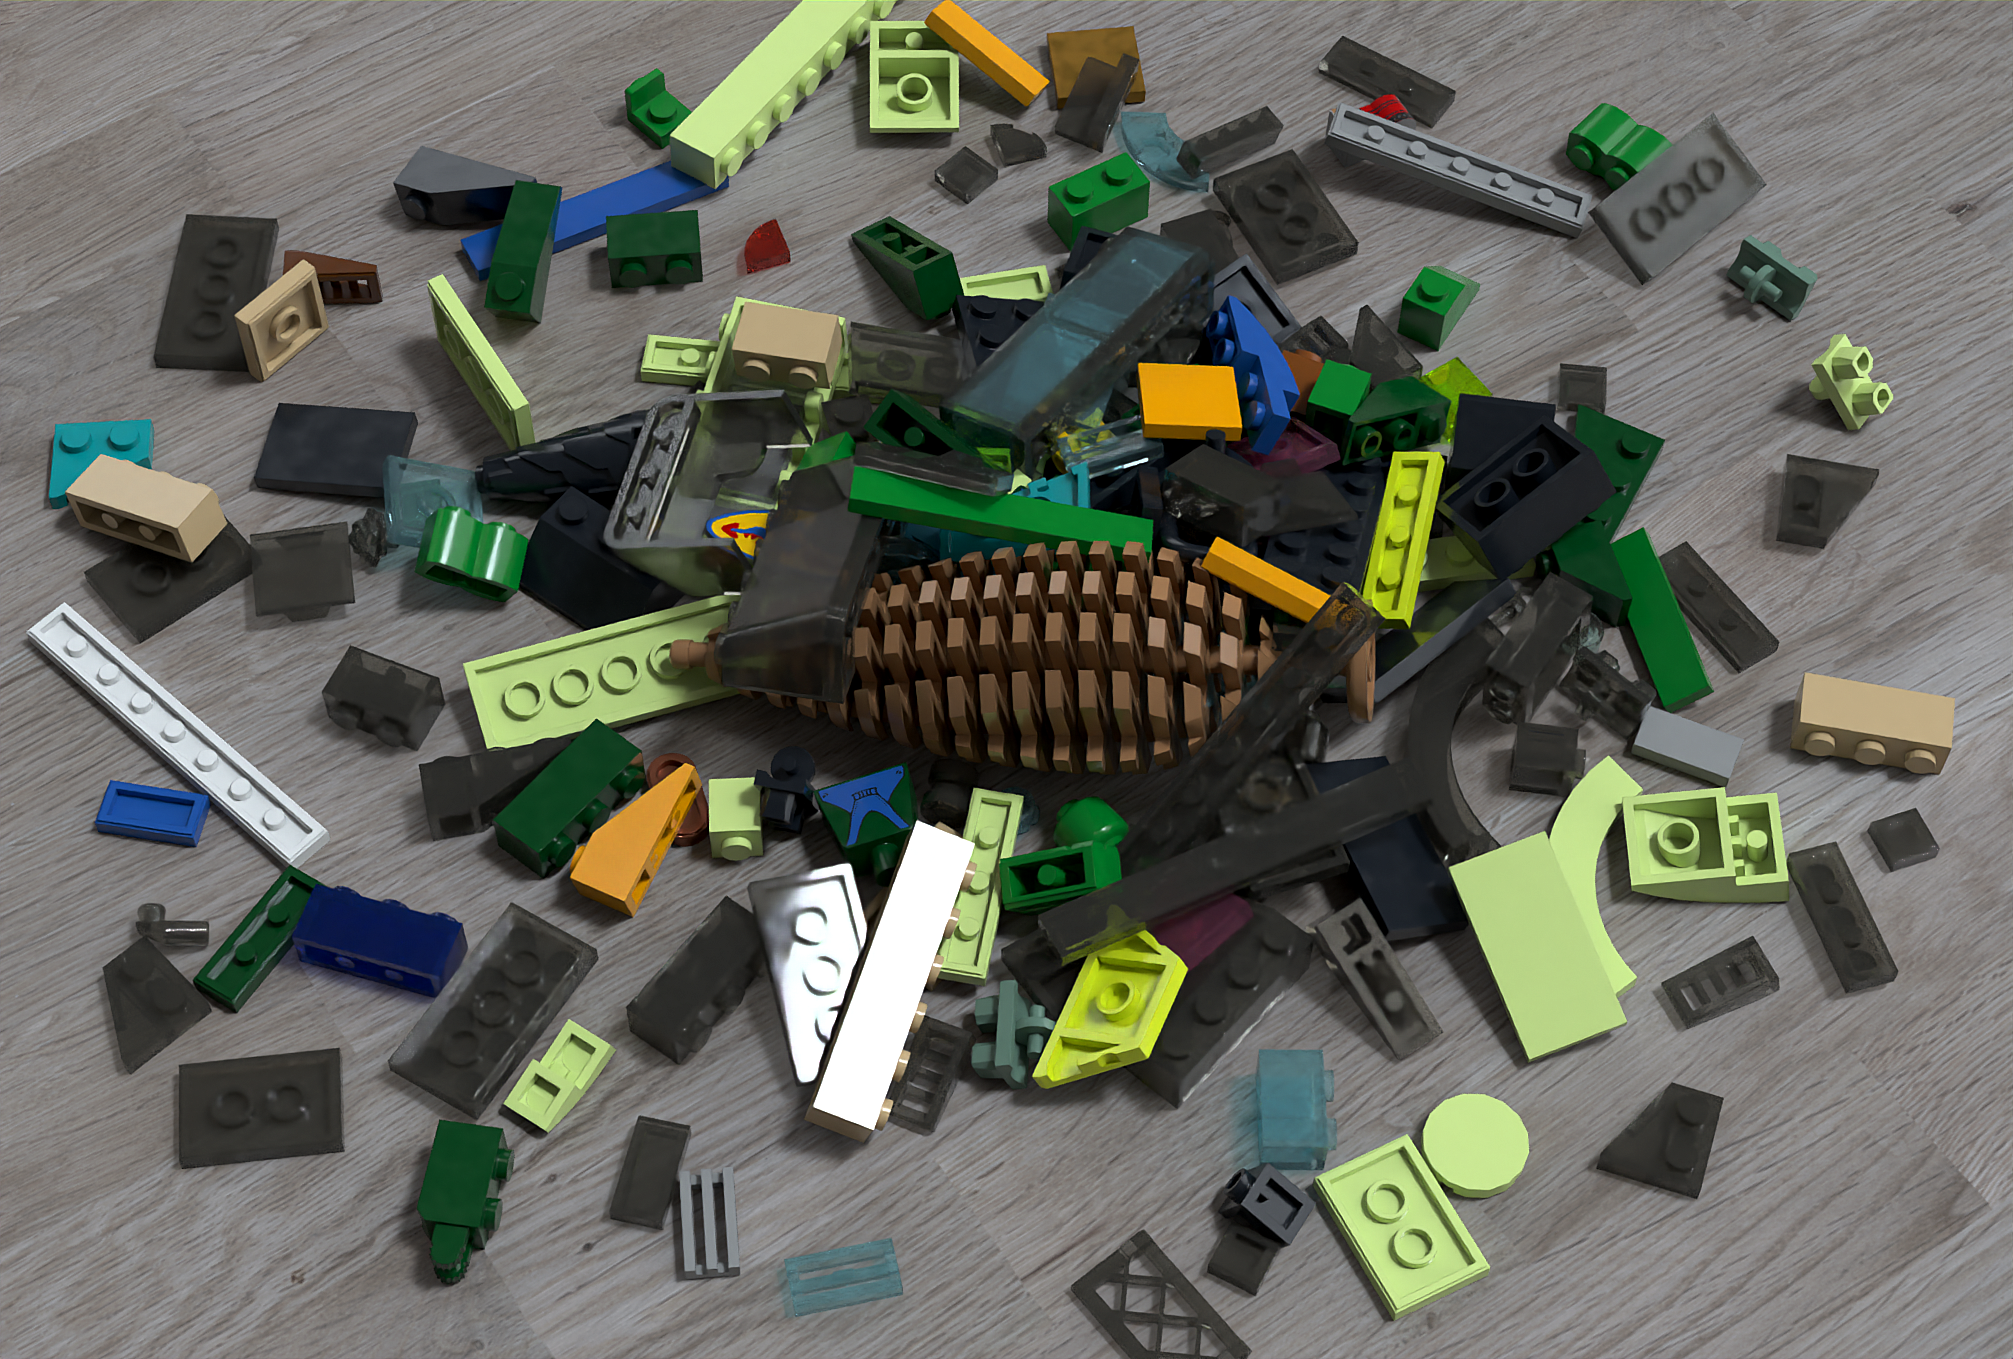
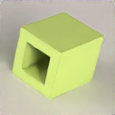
[709,777,763,861]

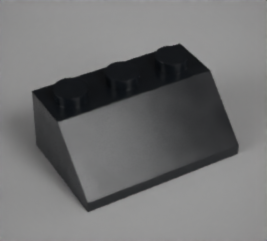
[1435,415,1617,579]
[519,486,688,631]

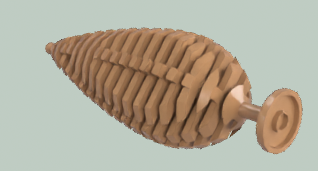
[669,541,1375,775]

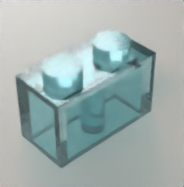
[1255,1049,1337,1170]

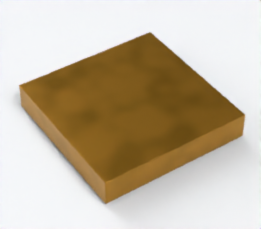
[1047,26,1146,109]

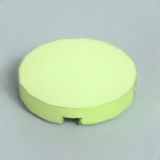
[1421,1094,1529,1198]

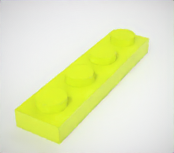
[1362,452,1445,629]

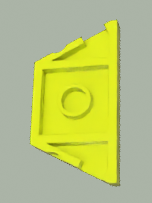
[1032,906,1188,1089]

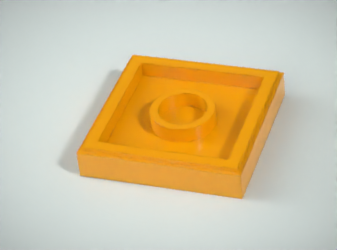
[1136,363,1242,441]

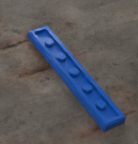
[460,161,729,281]

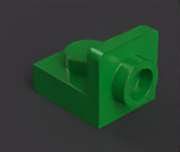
[625,68,692,149]

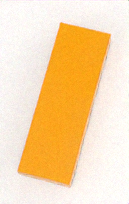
[924,0,1050,106]
[1201,537,1351,638]

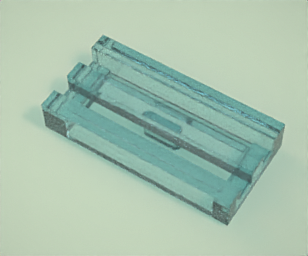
[1056,414,1165,479]
[784,1238,903,1317]

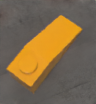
[570,763,703,917]

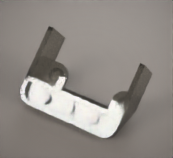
[604,389,813,596]

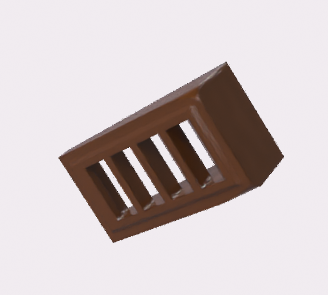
[283,250,383,304]

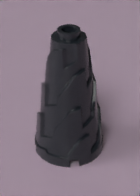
[475,409,668,507]

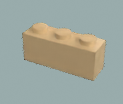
[65,454,227,562]
[1790,672,1955,774]

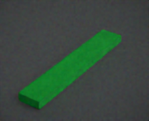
[847,466,1153,563]

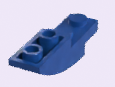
[1206,295,1300,456]

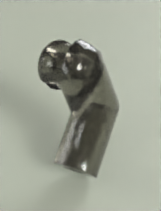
[135,903,209,947]

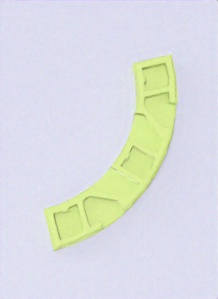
[1549,755,1643,998]

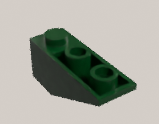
[1338,376,1452,466]

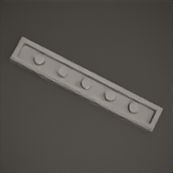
[1324,102,1592,238]

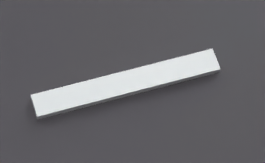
[26,602,330,868]

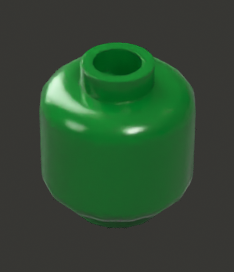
[1053,796,1129,861]

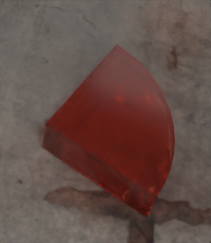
[744,219,791,274]

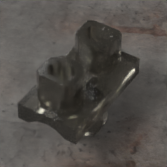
[1559,646,1657,740]

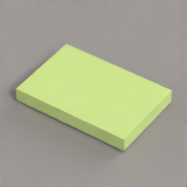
[1313,1134,1490,1321]

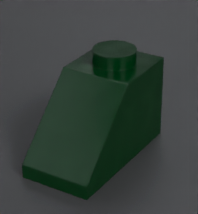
[1536,520,1633,627]

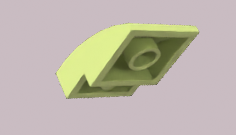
[870,21,959,133]
[1622,787,1789,903]

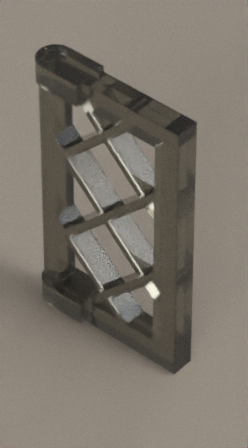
[1071,1229,1252,1359]

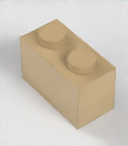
[732,302,842,389]

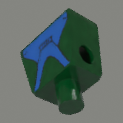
[813,762,919,887]

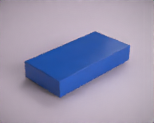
[95,780,211,847]

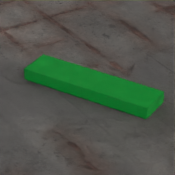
[1611,527,1714,713]

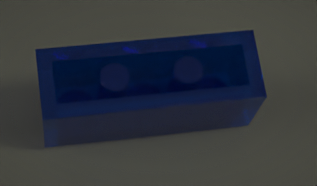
[292,884,468,1001]

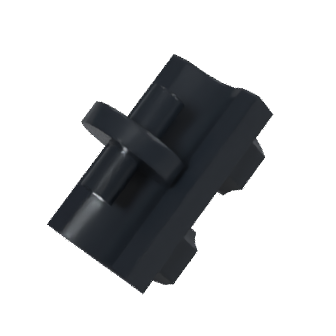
[754,746,819,834]

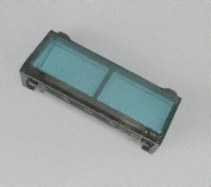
[939,226,1215,482]

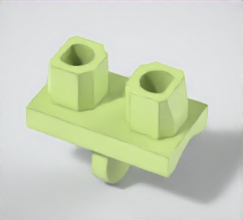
[1809,334,1893,430]

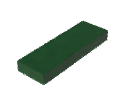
[192,865,333,1013]

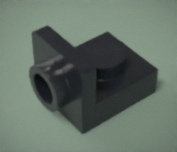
[1218,1162,1316,1249]

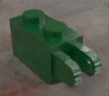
[416,1119,515,1285]

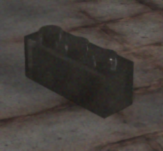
[626,896,778,1065]

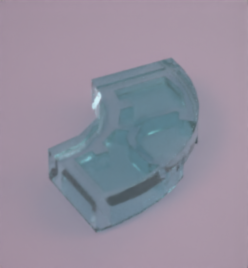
[1121,111,1210,193]

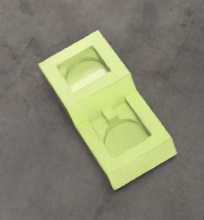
[503,1019,616,1133]

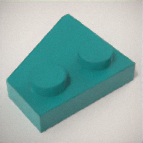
[49,419,155,509]

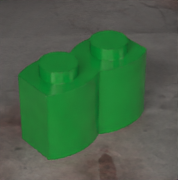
[1566,103,1674,198]
[414,506,529,602]

